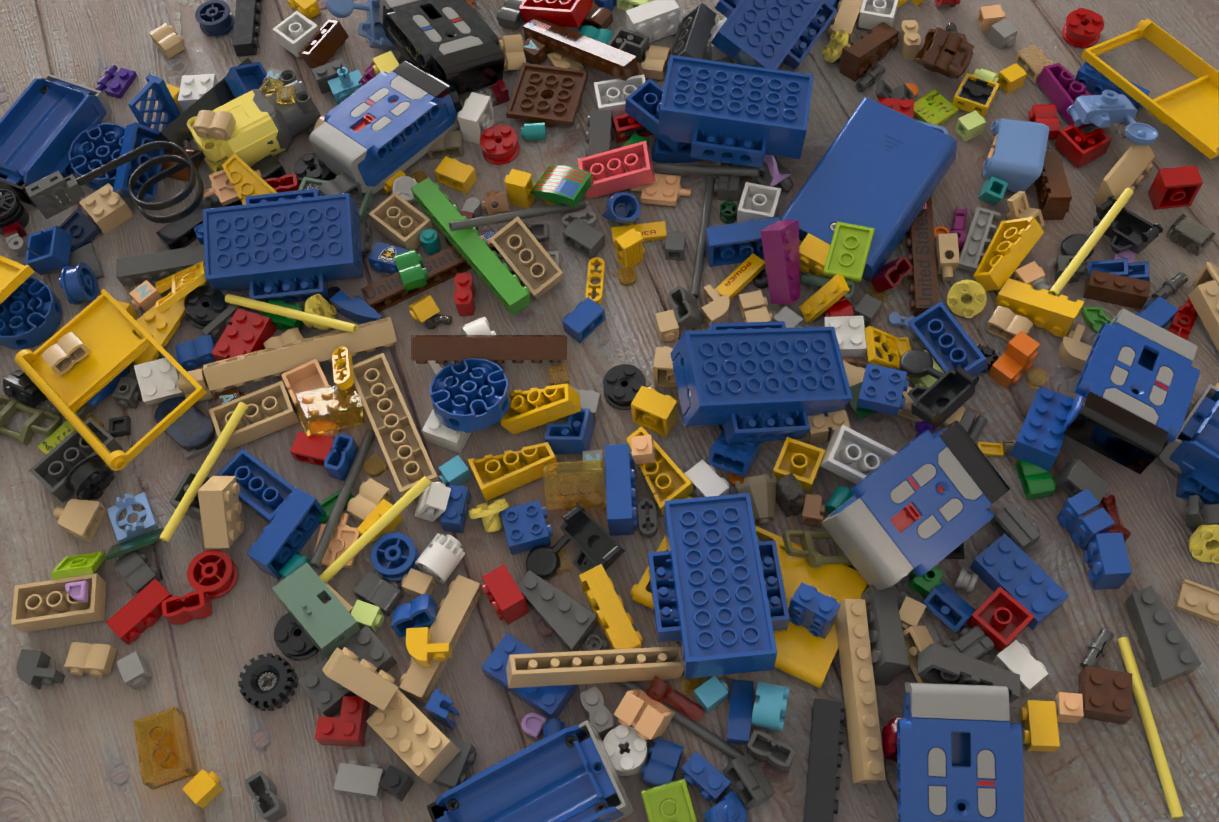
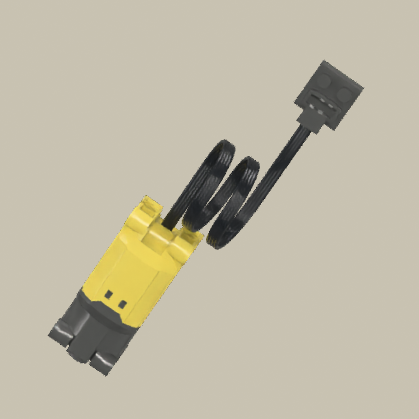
[24,70,321,224]

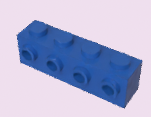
[1075,62,1150,115]

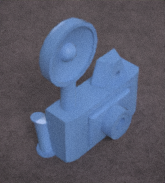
[326,0,397,50]
[1067,90,1158,146]

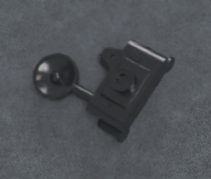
[1060,196,1163,261]
[899,349,979,428]
[525,502,625,580]

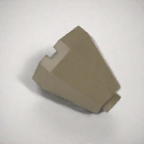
[734,474,777,525]

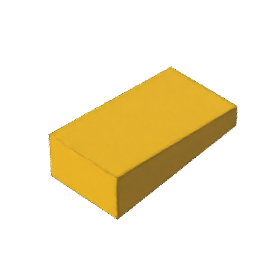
[897,337,911,358]
[975,441,1004,457]

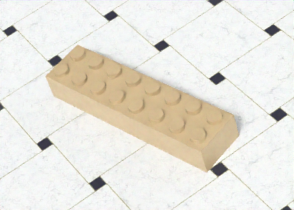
[353,353,440,497]

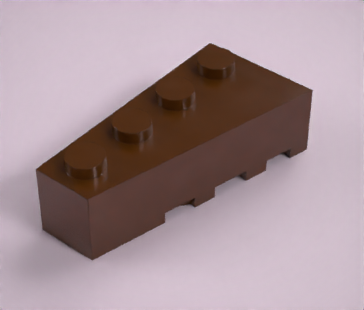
[839,22,899,82]
[1035,151,1072,220]

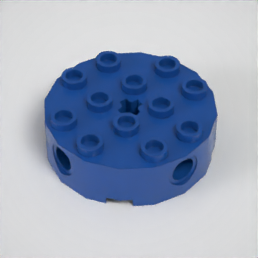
[68,123,125,190]
[0,277,62,349]
[429,358,511,433]

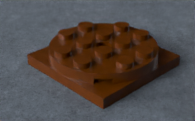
[506,63,588,128]

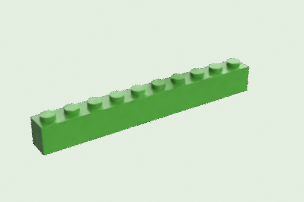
[411,177,531,316]

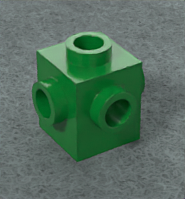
[907,565,943,598]

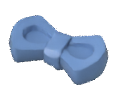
[888,311,915,331]

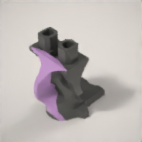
[749,154,793,192]

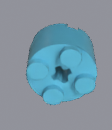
[751,681,790,731]

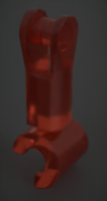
[1099,495,1131,542]
[646,675,704,721]

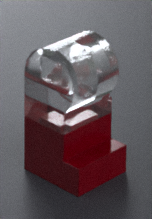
[477,79,510,107]

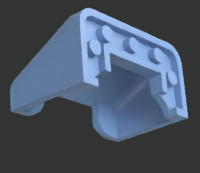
[983,118,1049,193]

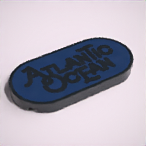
[154,397,215,451]

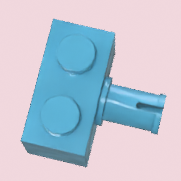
[327,67,363,105]

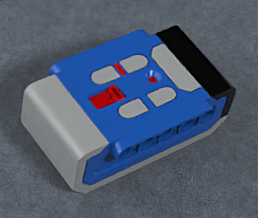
[309,60,462,194]
[821,420,1010,590]

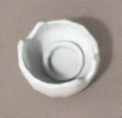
[392,176,418,204]

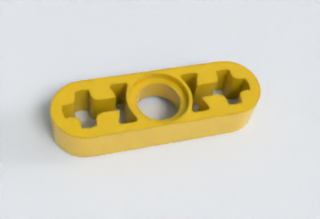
[585,257,605,305]
[332,346,354,390]

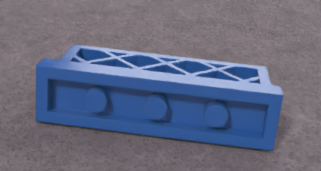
[128,74,181,131]

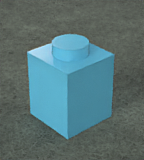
[438,455,472,486]
[694,676,729,714]

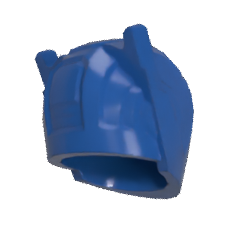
[602,192,641,226]
[703,790,748,822]

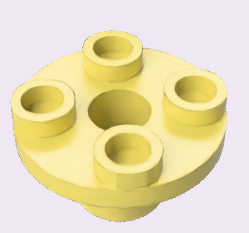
[822,30,851,63]
[947,280,987,318]
[302,294,337,331]
[469,498,509,533]
[1188,525,1219,564]

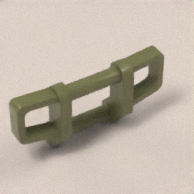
[0,395,62,445]
[782,529,853,568]

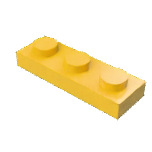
[799,274,850,323]

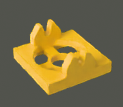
[865,326,900,370]

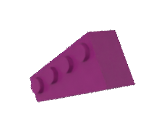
[1037,63,1096,129]
[760,220,800,304]

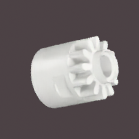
[415,533,465,584]

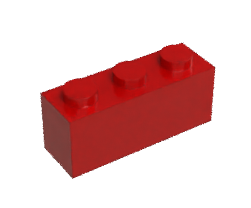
[106,579,173,645]

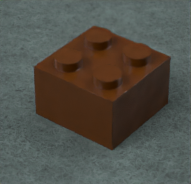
[1078,666,1132,725]

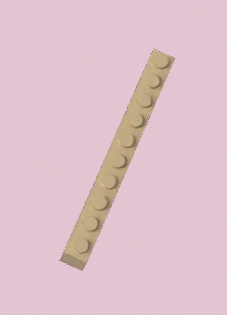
[203,317,397,392]

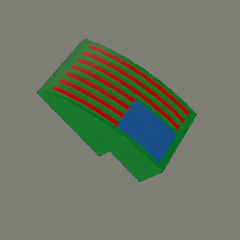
[530,165,593,209]

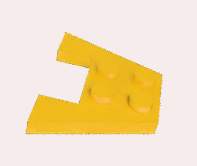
[155,261,207,314]

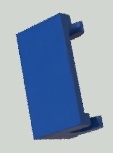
[425,688,460,730]

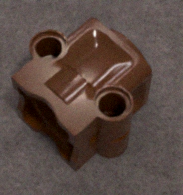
[913,27,974,79]

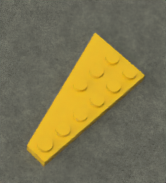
[222,153,278,205]
[132,284,206,365]

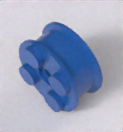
[59,262,98,305]
[370,532,419,582]

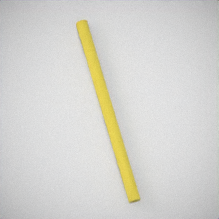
[1049,188,1134,296]
[225,294,358,334]
[159,402,248,543]
[319,476,432,582]
[1117,637,1184,819]

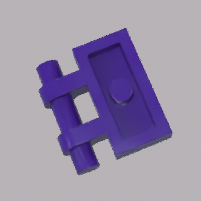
[95,65,137,99]

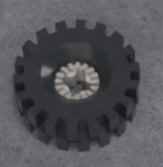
[238,653,298,712]

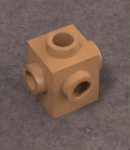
[481,190,509,215]

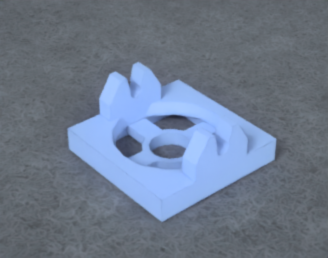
[107,492,158,543]

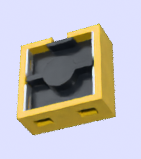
[952,73,1000,117]

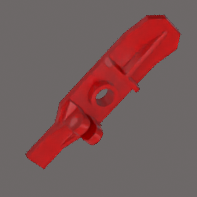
[1168,291,1197,340]

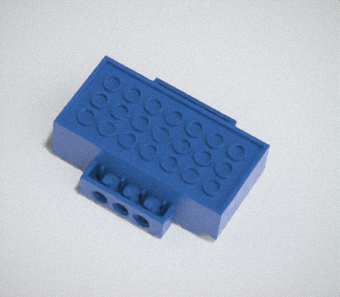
[710,0,838,70]
[658,55,814,168]
[203,188,363,303]
[670,321,853,443]
[648,493,790,679]

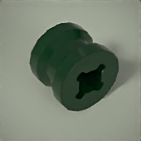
[720,201,738,224]

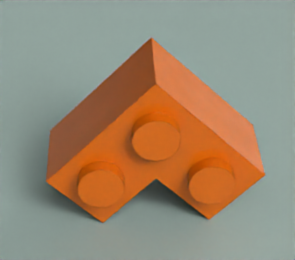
[988,331,1040,389]

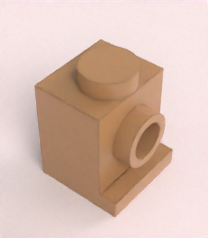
[801,493,825,528]

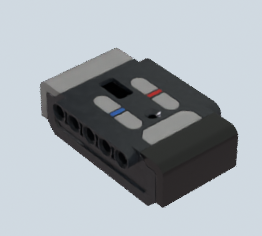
[379,0,505,97]

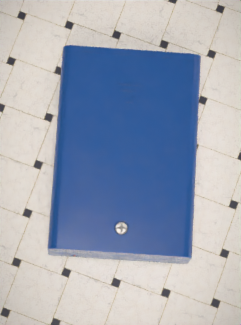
[780,97,957,282]

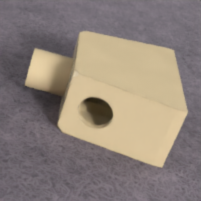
[935,233,959,281]
[53,499,107,543]

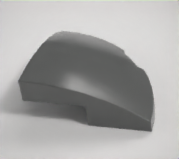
[68,243,104,279]

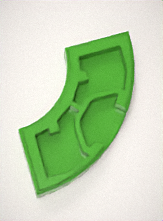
[1081,307,1112,334]

